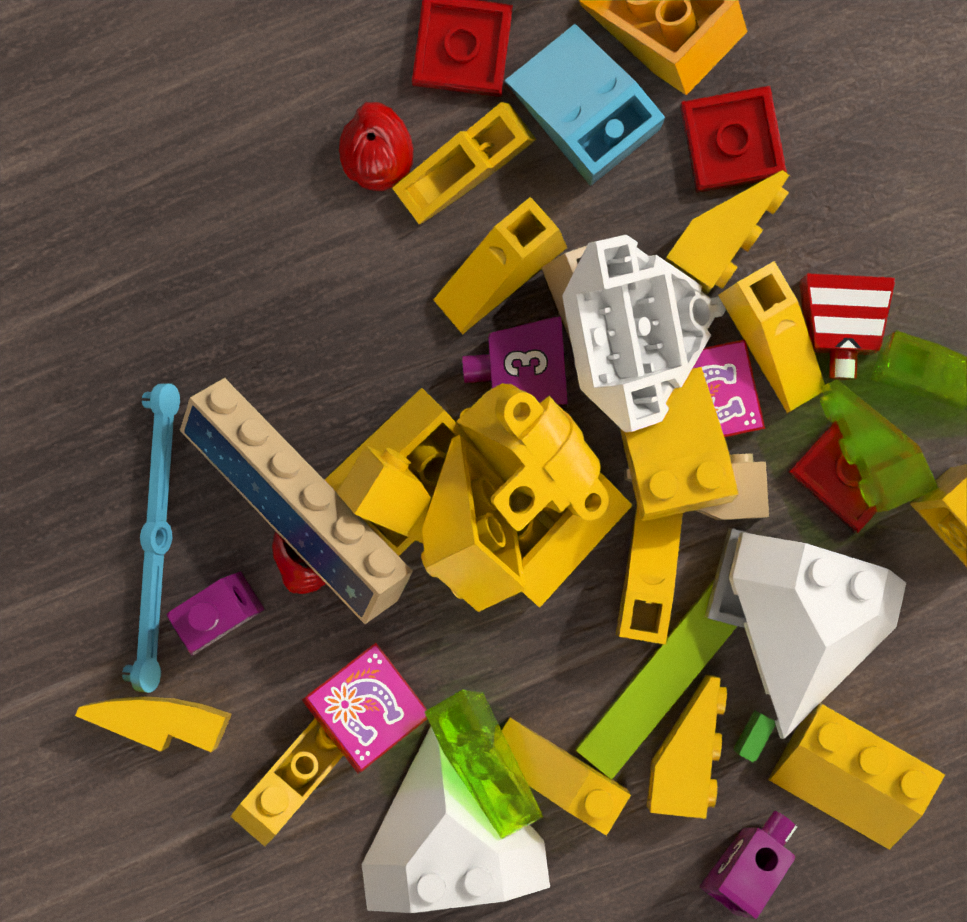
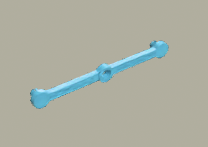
[122,383,180,693]

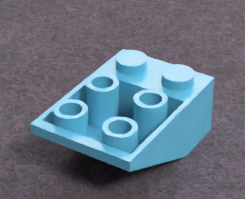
[505,24,665,186]

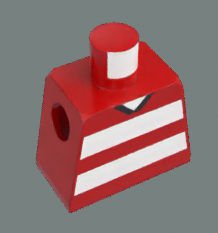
[799,273,895,380]

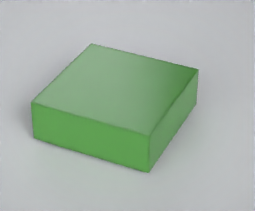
[733,710,776,762]

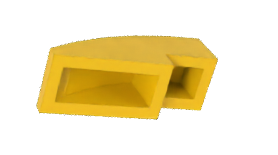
[392,102,537,224]
[75,696,232,752]

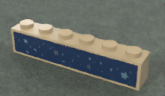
[180,378,413,624]

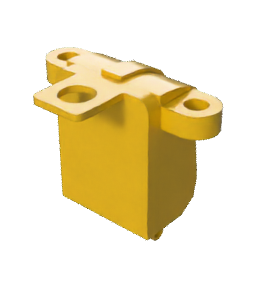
[456,383,609,531]

